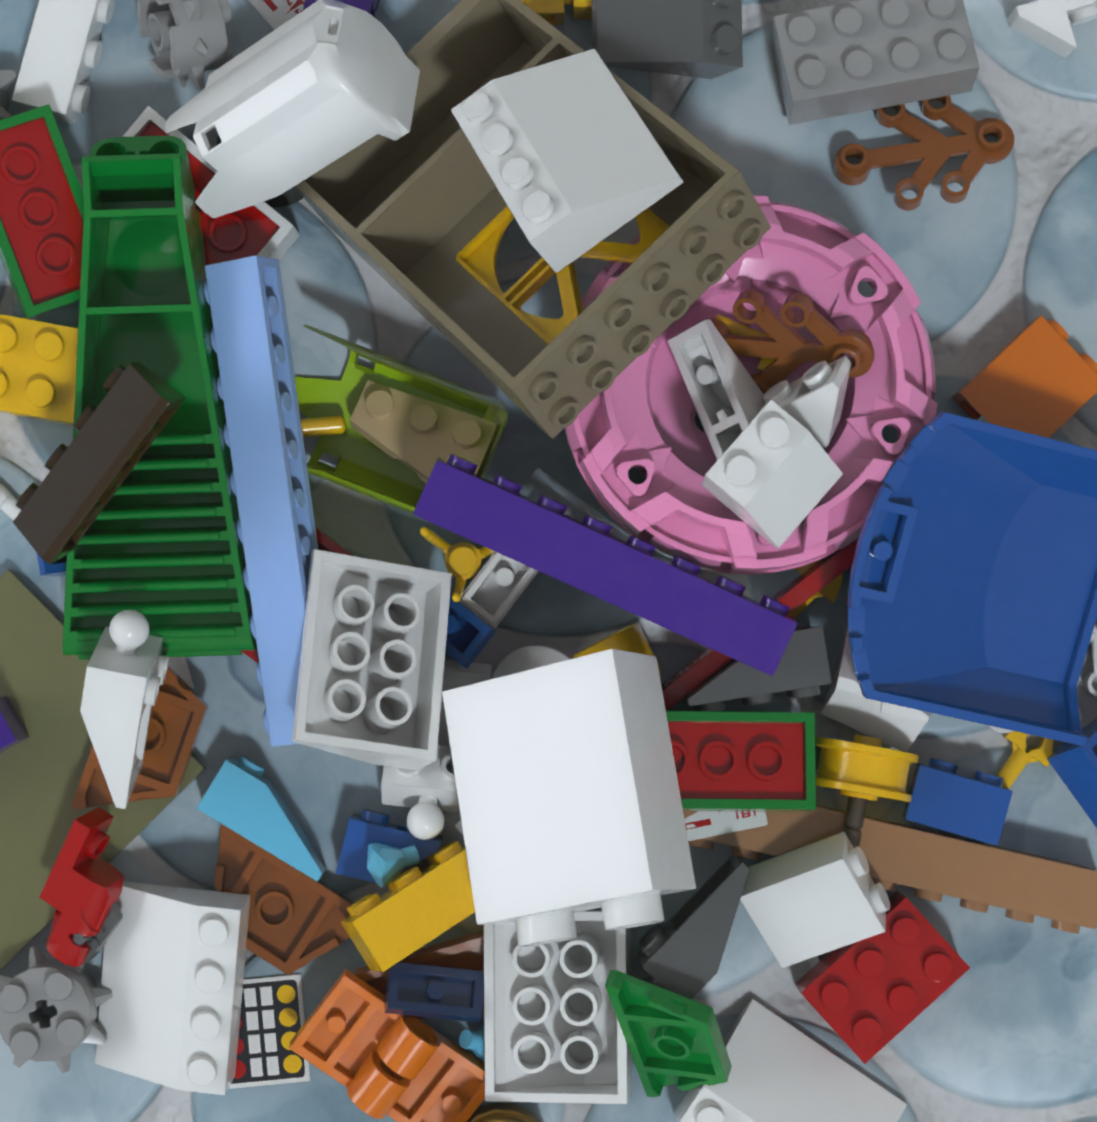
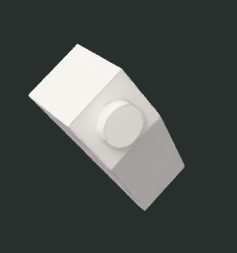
[668,319,765,460]

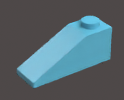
[196,755,327,882]

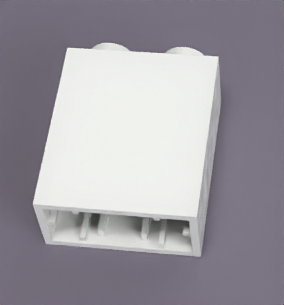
[442,649,696,947]

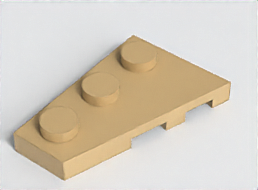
[350,380,499,483]

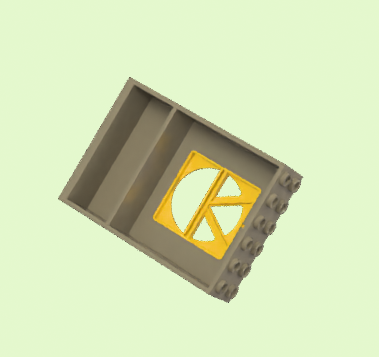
[294,0,771,439]

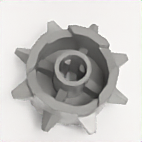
[137,0,233,90]
[0,946,113,1073]

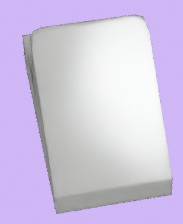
[1007,0,1097,58]

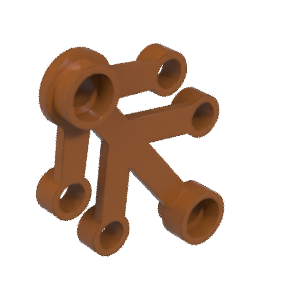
[833,95,1014,211]
[697,290,875,395]

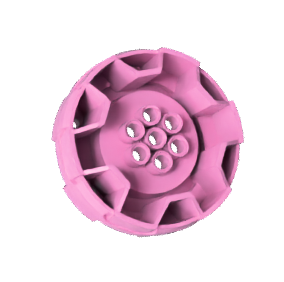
[564,195,938,575]

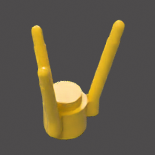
[420,527,495,602]

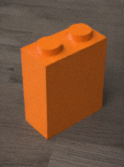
[952,315,1097,438]

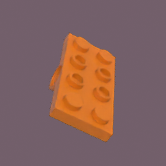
[289,969,485,1122]

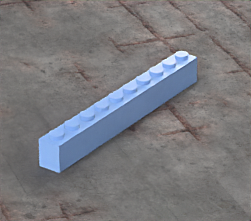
[204,255,318,747]

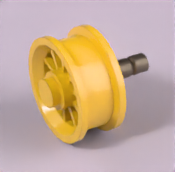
[815,734,919,846]

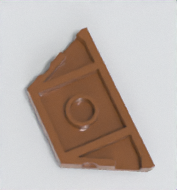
[71,665,209,809]
[214,824,354,975]

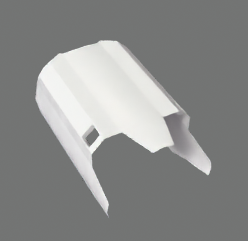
[165,0,420,218]

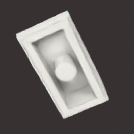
[459,552,539,628]

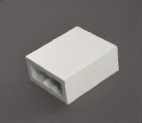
[740,832,890,968]

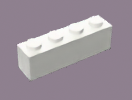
[12,0,115,125]

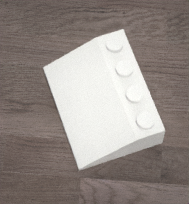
[451,49,684,273]
[292,549,452,771]
[95,881,251,1095]
[484,907,632,1104]
[674,998,907,1122]

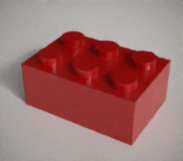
[795,890,970,1064]

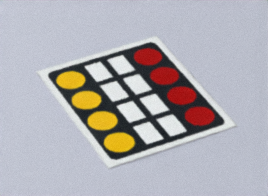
[229,974,310,1089]

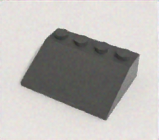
[592,0,743,79]

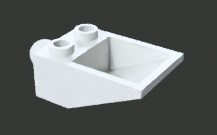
[80,610,169,809]
[381,659,492,840]

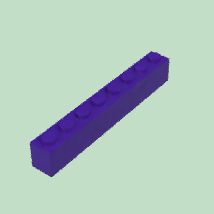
[413,454,798,676]

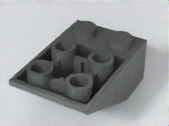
[683,626,832,712]

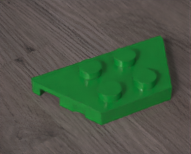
[605,970,732,1097]

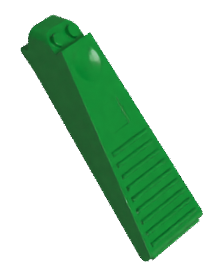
[62,135,257,660]

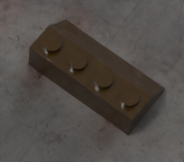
[13,362,187,564]

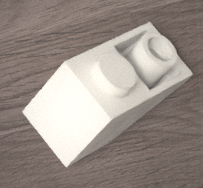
[760,356,851,448]

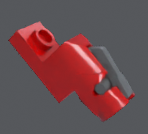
[39,807,124,967]

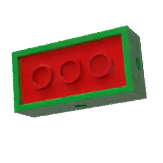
[0,104,84,319]
[666,711,816,812]

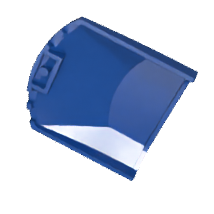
[847,411,1097,746]

